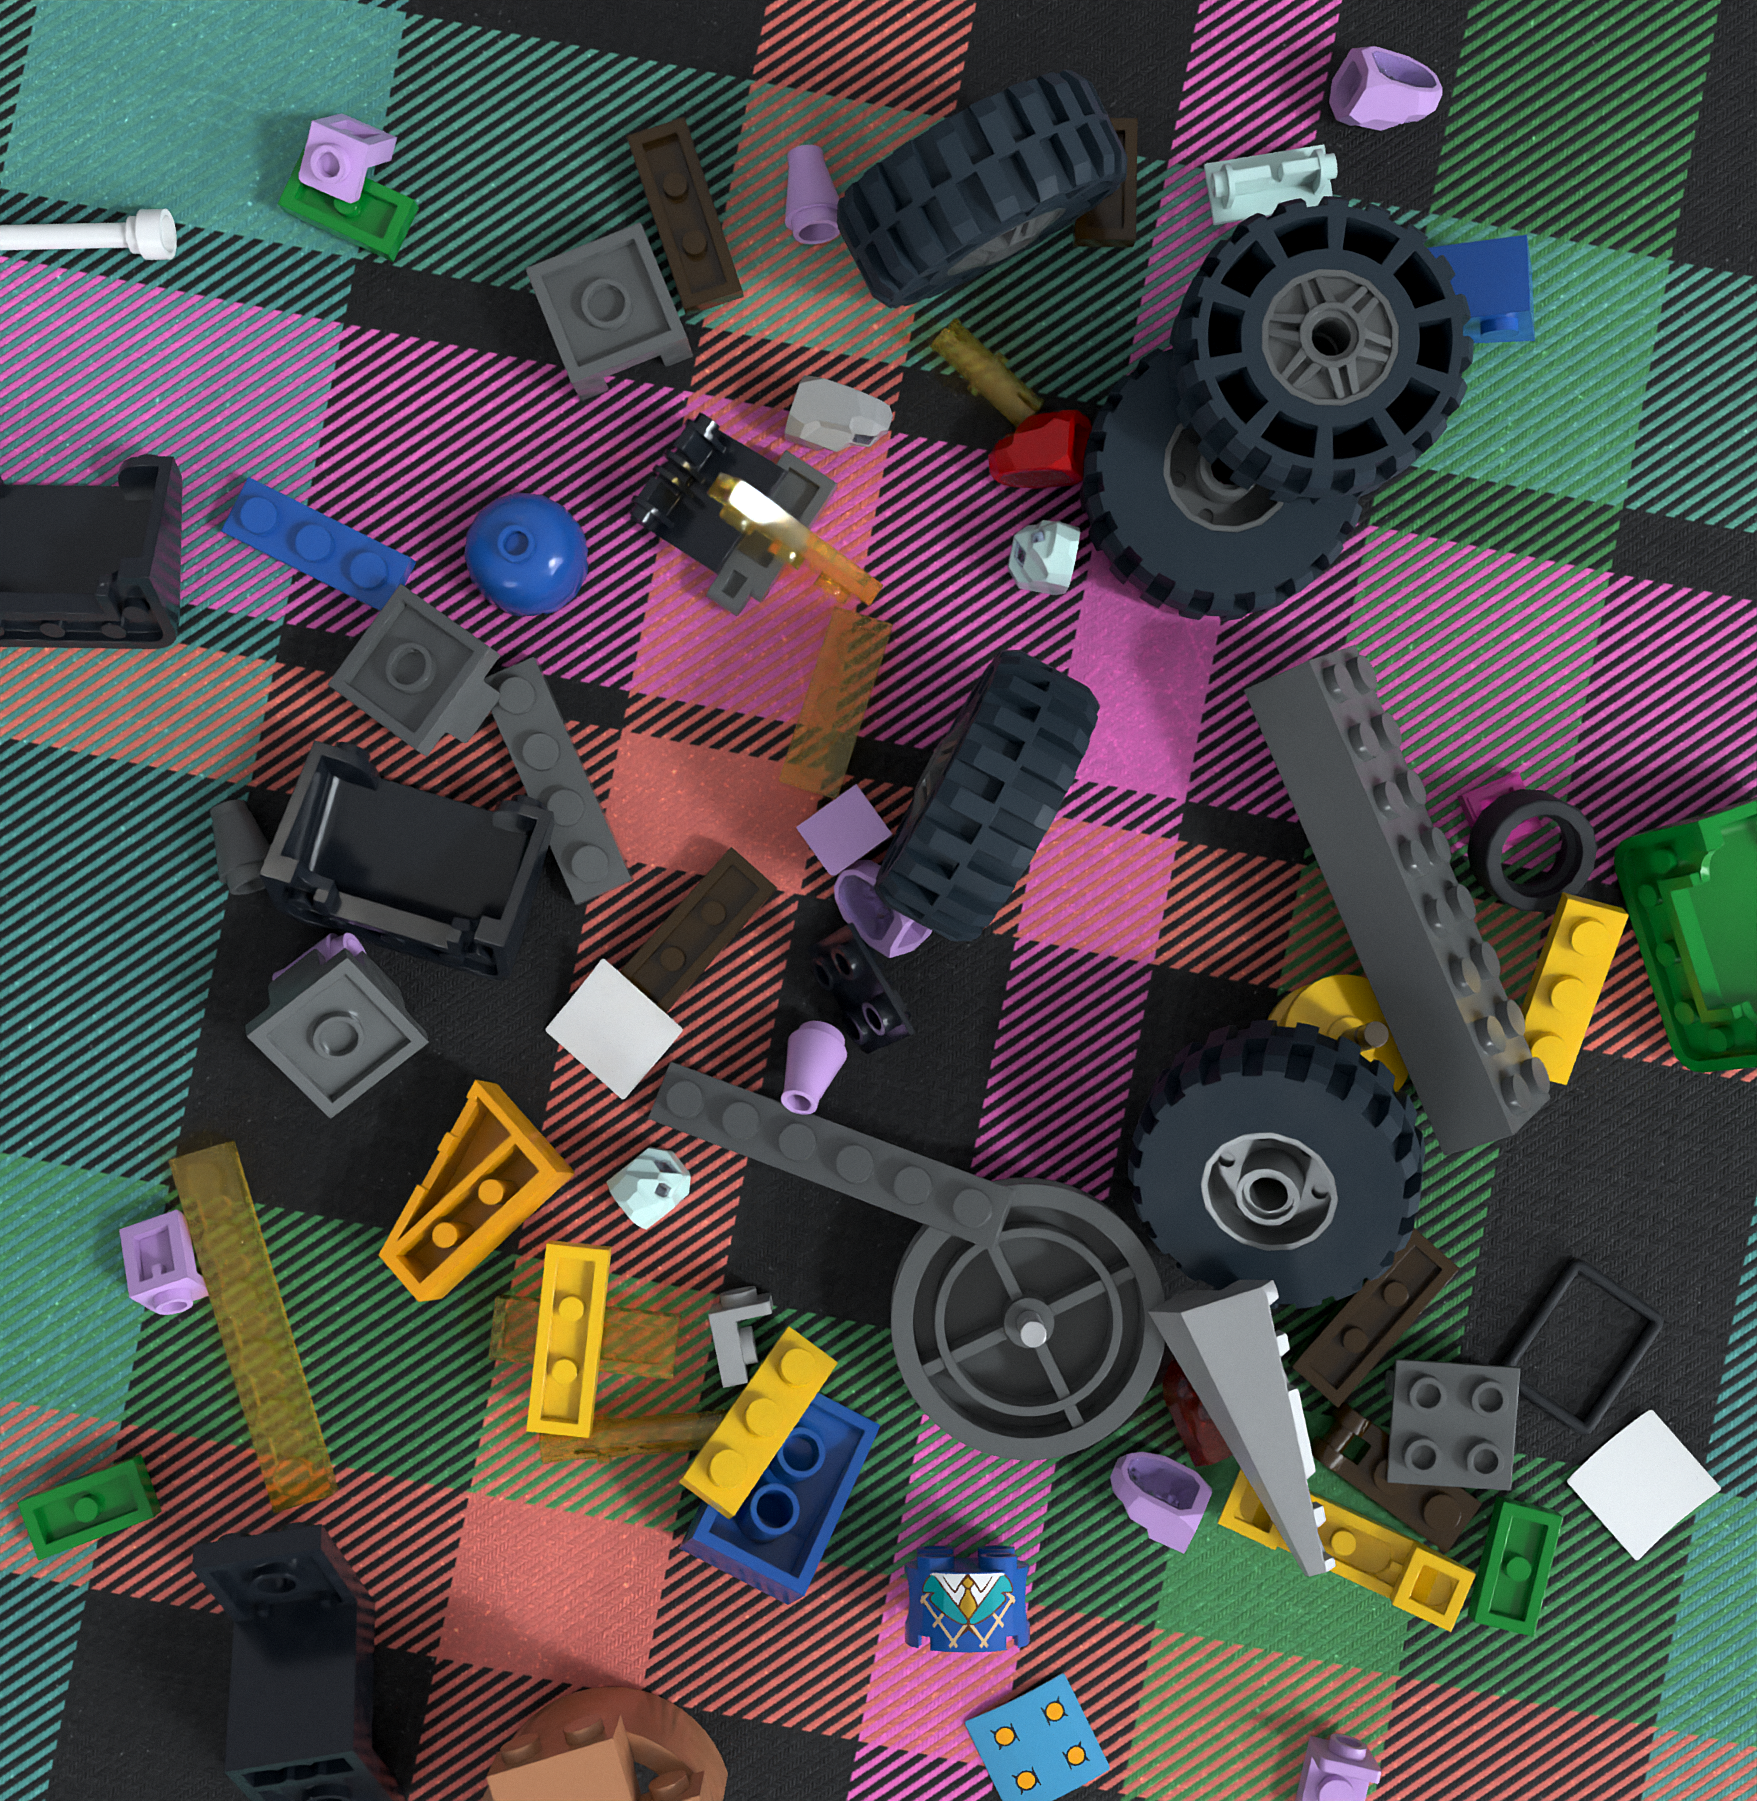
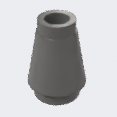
[210,799,271,895]

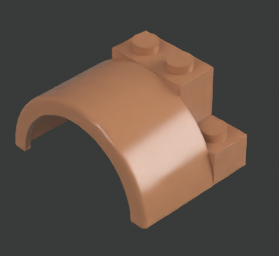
[481,1686,728,1801]

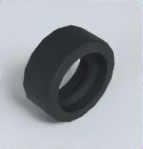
[1467,789,1597,912]

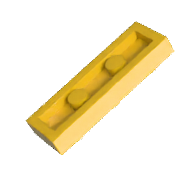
[1521,892,1629,1085]
[526,1240,612,1438]
[679,1326,838,1519]

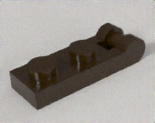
[1310,1401,1482,1553]

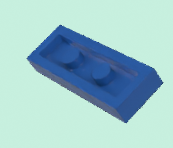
[221,477,416,611]

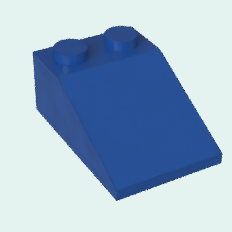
[679,1393,880,1605]

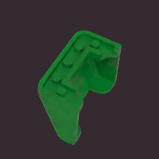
[1614,797,1757,1073]

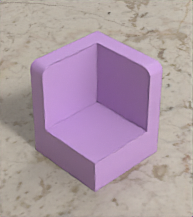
[796,784,893,876]

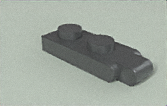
[706,450,838,616]

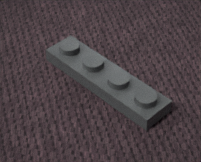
[484,657,634,905]

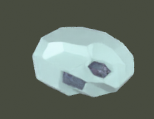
[1007,520,1080,595]
[607,1147,691,1230]

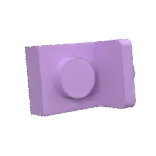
[299,113,397,203]
[119,1209,212,1315]
[1295,1734,1382,1801]

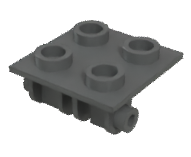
[1385,1359,1521,1491]

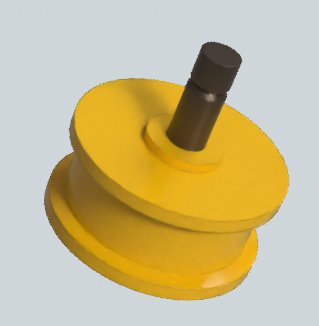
[1268,974,1409,1092]

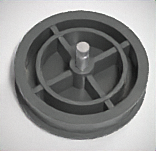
[891,1177,1165,1460]

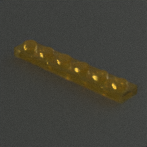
[169,1140,339,1513]

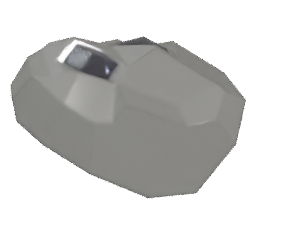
[784,375,893,452]

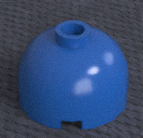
[464,492,589,617]

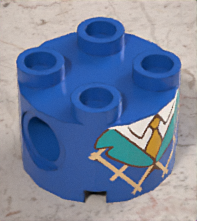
[904,1545,1030,1653]

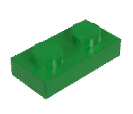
[277,149,419,262]
[17,1454,162,1561]
[1467,1496,1563,1637]

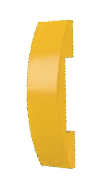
[1218,1467,1476,1632]

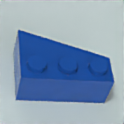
[1427,235,1535,343]

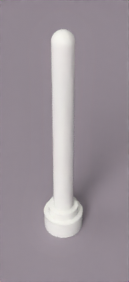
[0,209,177,260]

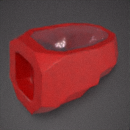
[988,410,1092,489]

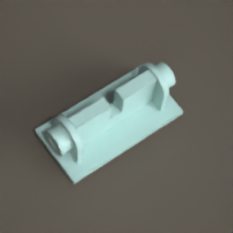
[1204,144,1337,225]

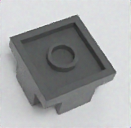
[327,584,501,757]
[245,948,429,1119]

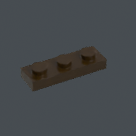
[627,117,744,316]
[620,847,778,1013]
[1288,1228,1460,1407]

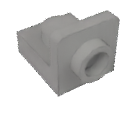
[708,1286,773,1388]

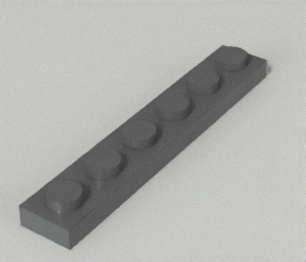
[648,1061,1016,1251]

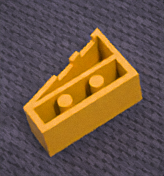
[379,1080,575,1302]

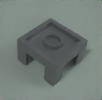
[525,222,693,401]

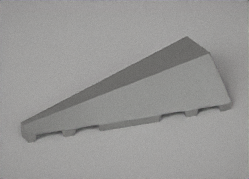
[1148,1280,1336,1577]

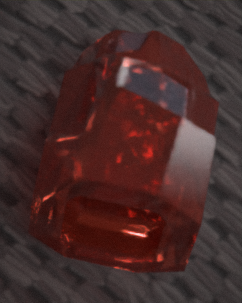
[1162,1360,1233,1467]

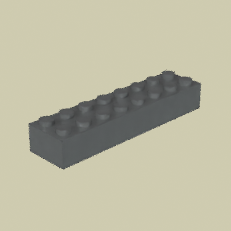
[1244,645,1550,1156]

